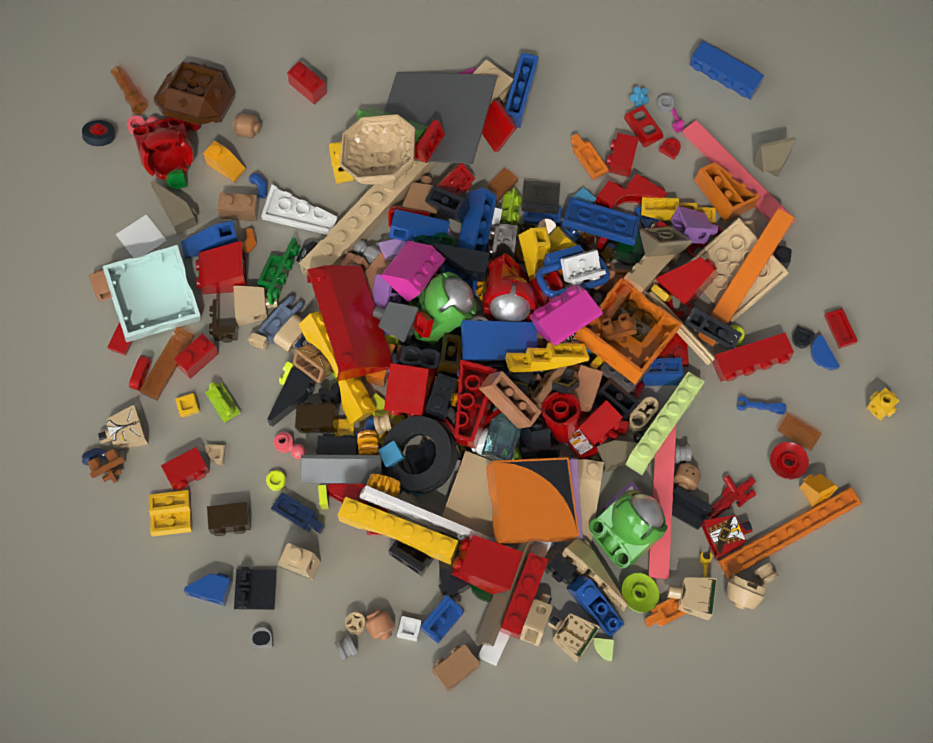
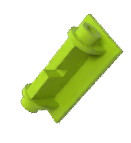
[500,188,522,225]
[205,382,241,423]

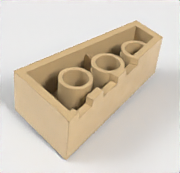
[624,254,681,297]

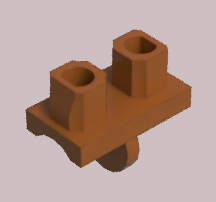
[601,313,637,343]
[88,448,126,483]

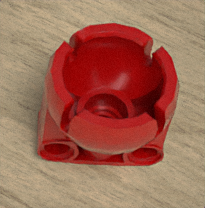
[133,117,194,180]

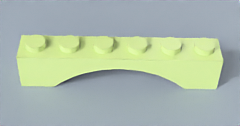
[626,371,705,475]

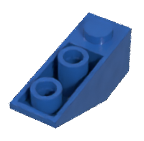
[389,209,450,242]
[181,221,238,259]
[566,575,624,637]

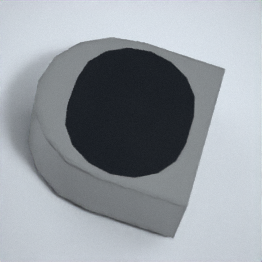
[251,627,273,650]

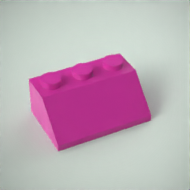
[381,241,445,302]
[529,284,603,346]

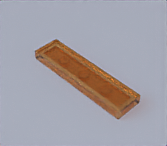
[139,327,195,401]

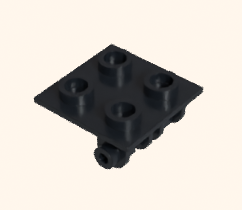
[234,567,277,610]

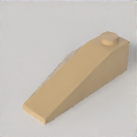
[572,459,604,544]
[562,538,628,611]

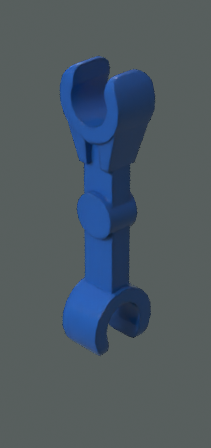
[737,396,786,415]

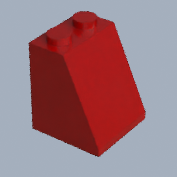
[196,241,247,295]
[656,257,719,307]
[384,362,436,417]
[452,535,523,595]

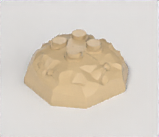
[340,114,416,185]

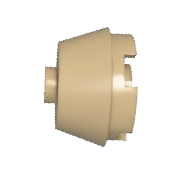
[727,574,767,610]

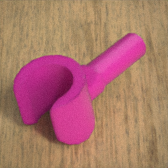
[671,109,684,133]

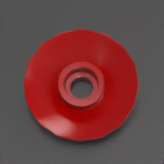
[770,442,809,480]

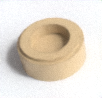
[538,218,556,236]

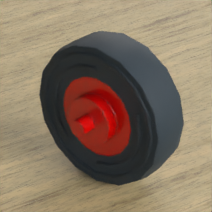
[82,120,115,146]

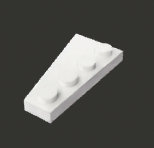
[261,185,338,235]

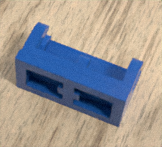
[642,358,683,386]
[421,595,464,644]

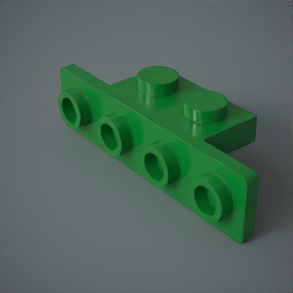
[257,237,300,305]

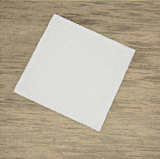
[116,214,167,258]

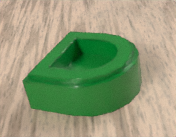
[166,169,187,189]

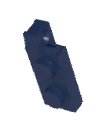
[271,493,325,534]

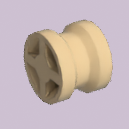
[373,413,394,435]
[753,562,779,586]
[345,612,366,635]

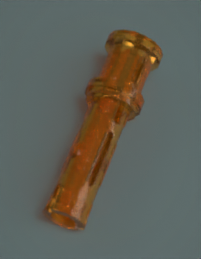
[111,66,147,115]

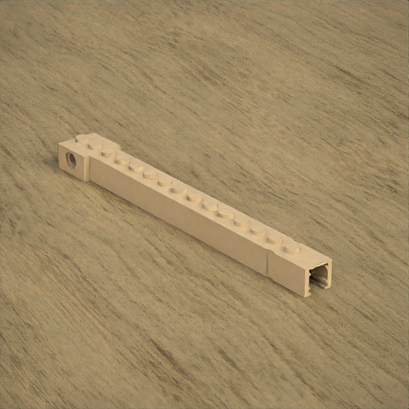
[299,60,514,276]

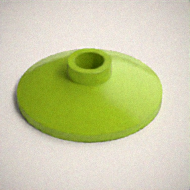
[621,573,659,613]

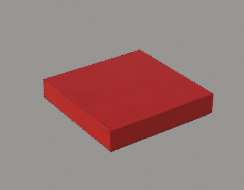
[482,100,518,152]

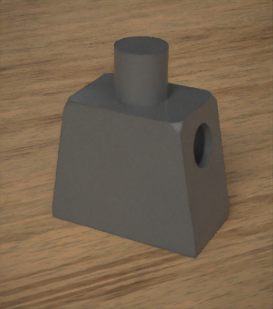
[373,302,422,345]

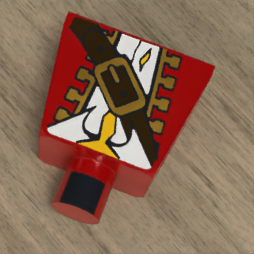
[701,515,753,560]

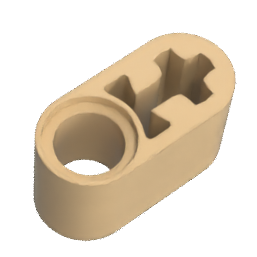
[274,314,304,353]
[628,397,659,433]

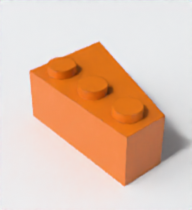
[694,162,761,222]

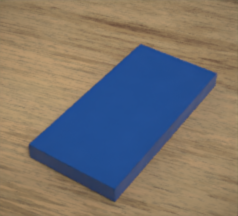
[562,197,641,246]
[461,320,537,361]

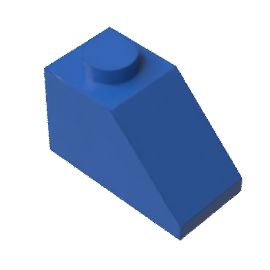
[184,572,233,606]

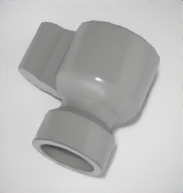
[353,239,382,265]

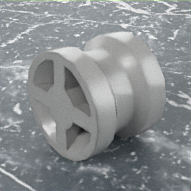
[674,444,691,464]
[334,636,358,661]

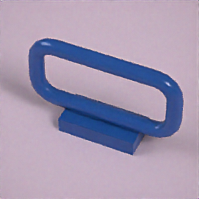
[536,245,610,298]

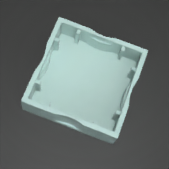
[103,245,200,343]

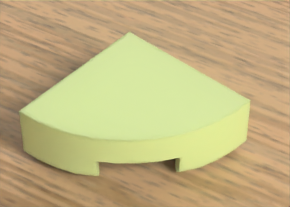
[593,638,614,661]

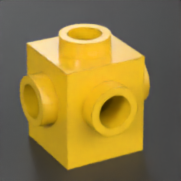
[866,388,899,421]

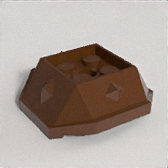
[154,61,235,125]

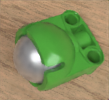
[408,272,477,345]
[589,490,668,568]

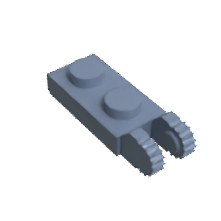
[257,295,305,344]

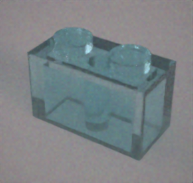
[481,418,521,461]

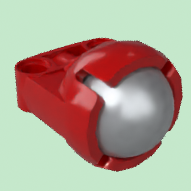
[483,254,538,322]

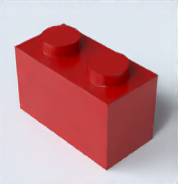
[287,61,327,105]
[606,133,639,177]
[174,333,218,379]
[578,400,623,445]
[161,447,209,491]

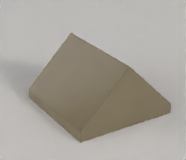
[640,226,692,257]

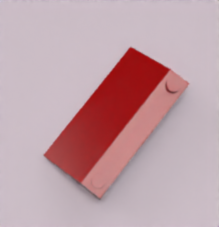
[307,265,393,381]

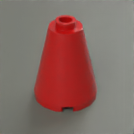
[541,392,581,443]

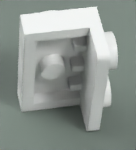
[560,250,606,285]

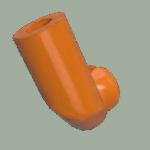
[242,228,257,254]

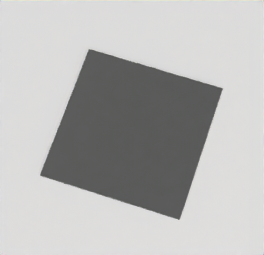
[384,72,498,164]

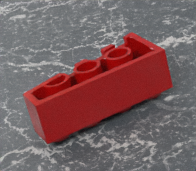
[455,359,498,449]

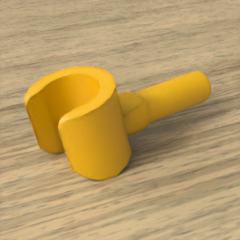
[699,552,713,578]

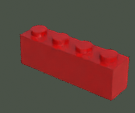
[712,332,794,382]
[500,552,549,639]

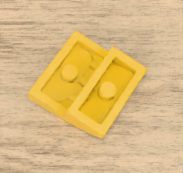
[149,490,192,536]

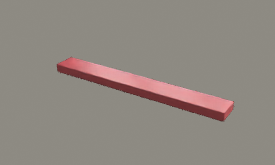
[682,120,796,225]
[648,425,676,579]

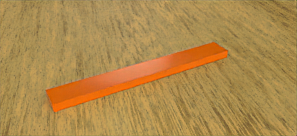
[697,208,795,347]
[718,487,862,579]

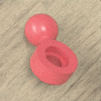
[127,116,160,134]
[274,432,307,459]

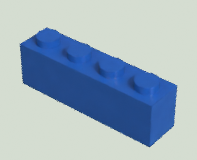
[690,41,764,100]
[505,53,539,128]
[458,188,497,252]

